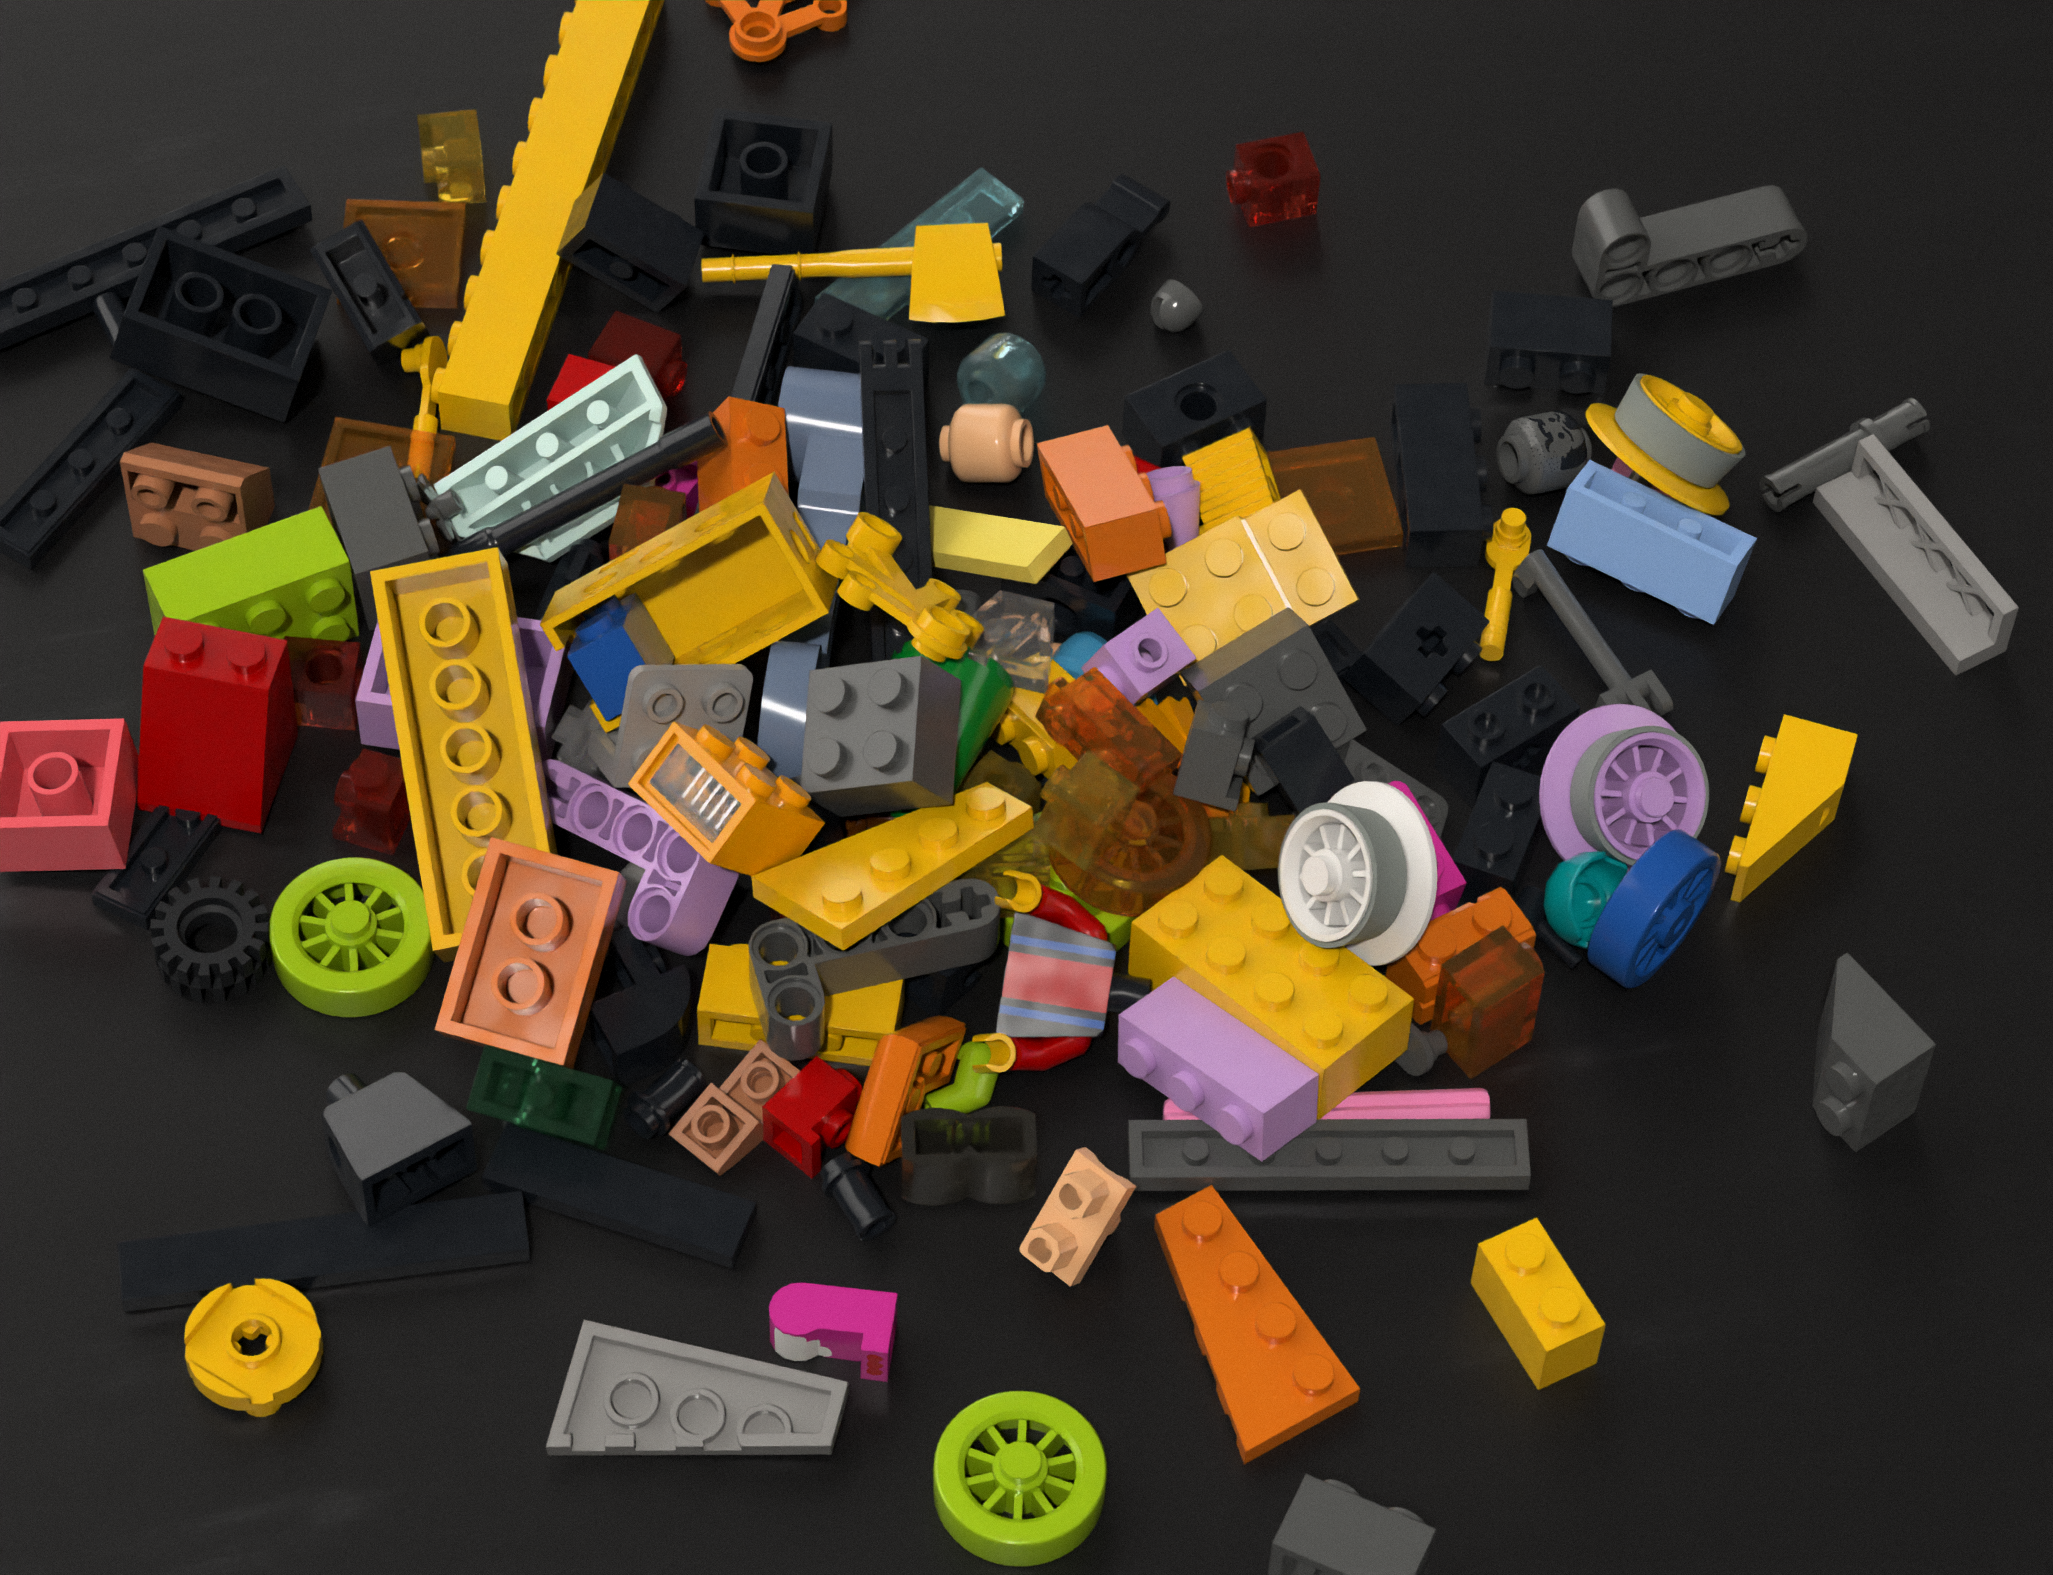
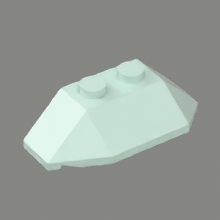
[434,354,667,563]

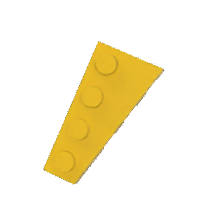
[751,782,1034,951]

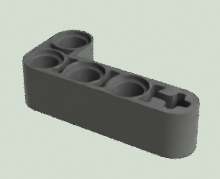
[1572,185,1808,307]
[749,878,1001,1061]

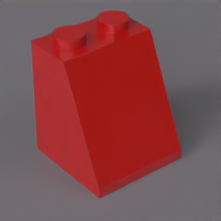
[137,616,298,834]

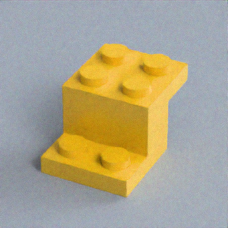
[1126,489,1360,687]

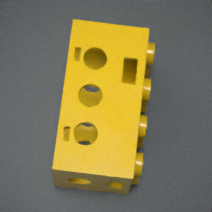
[540,472,838,733]

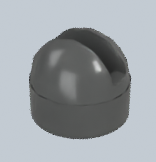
[1150,279,1203,332]

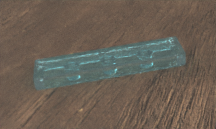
[815,167,1024,320]

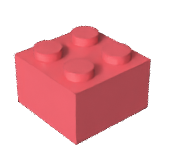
[0,718,139,872]

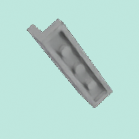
[1813,434,2019,676]

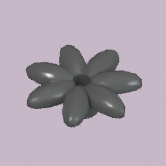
[416,473,464,543]

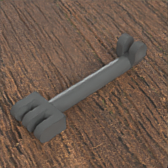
[1512,549,1673,716]

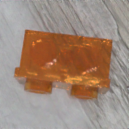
[1035,667,1183,805]

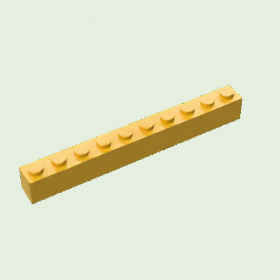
[431,0,665,441]

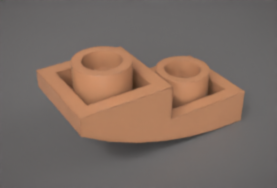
[668,1039,800,1176]

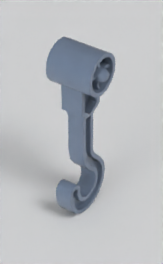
[757,366,865,778]

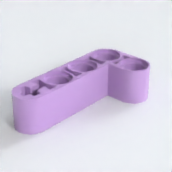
[542,759,739,956]

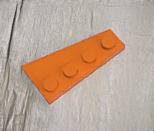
[1154,1185,1360,1464]

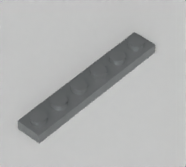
[1127,1119,1531,1191]

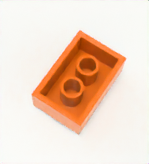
[435,837,627,1072]

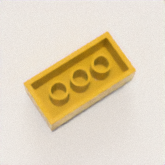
[1128,855,1414,1120]

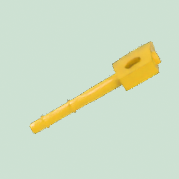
[701,223,1005,322]

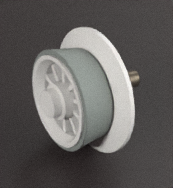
[1278,781,1437,966]

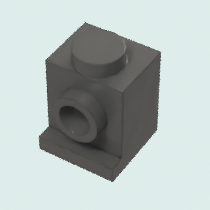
[1173,699,1255,811]

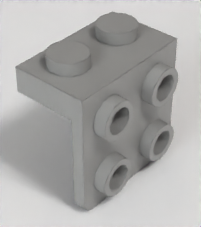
[587,664,753,788]

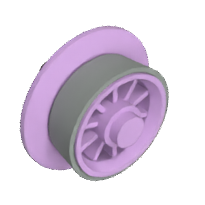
[1539,704,1709,872]

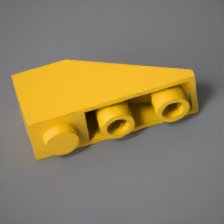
[1724,714,1858,903]

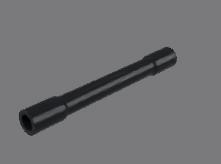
[438,411,727,558]

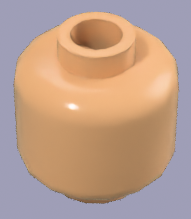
[939,404,1034,483]

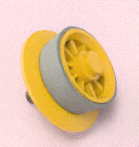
[1585,373,1745,515]

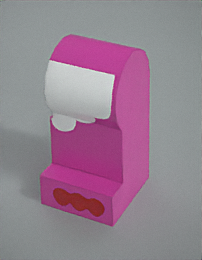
[769,1283,898,1382]

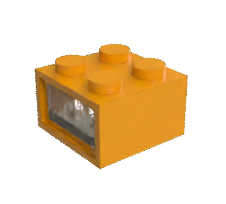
[628,722,825,876]

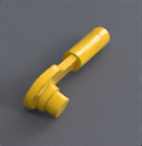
[401,336,448,483]
[1479,508,1531,661]

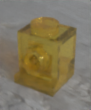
[417,109,486,206]
[1195,802,1295,870]

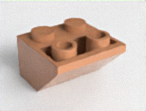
[120,443,275,551]

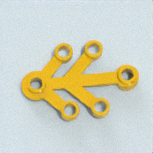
[815,512,984,662]

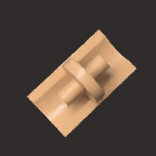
[1019,1147,1136,1286]

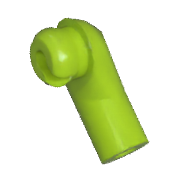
[923,1041,999,1127]

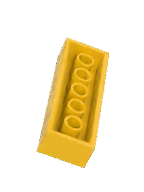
[370,547,558,962]

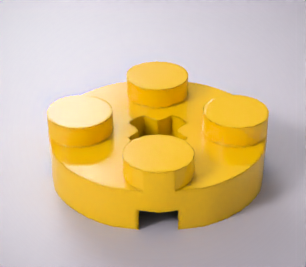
[184,1279,323,1417]

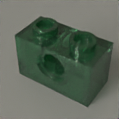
[466,1045,622,1151]

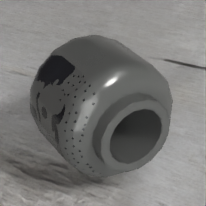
[1496,410,1592,495]

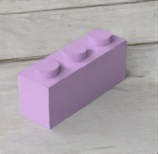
[1118,977,1319,1162]

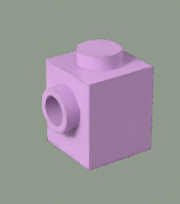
[1081,608,1196,718]

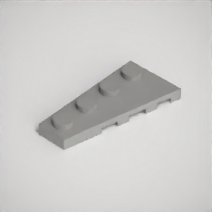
[546,1320,849,1456]

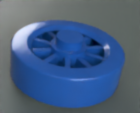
[1587,829,1721,989]

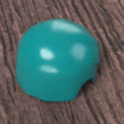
[1543,851,1628,950]

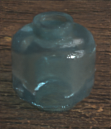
[957,332,1046,413]

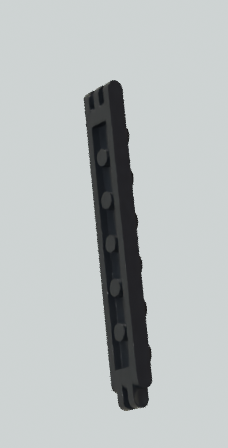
[858,339,932,662]

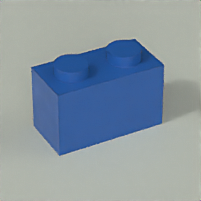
[567,592,674,722]

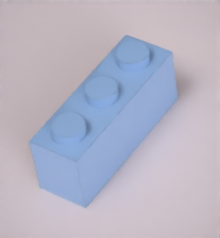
[1547,460,1757,625]

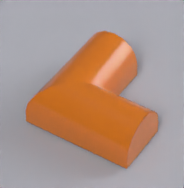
[845,1015,967,1167]

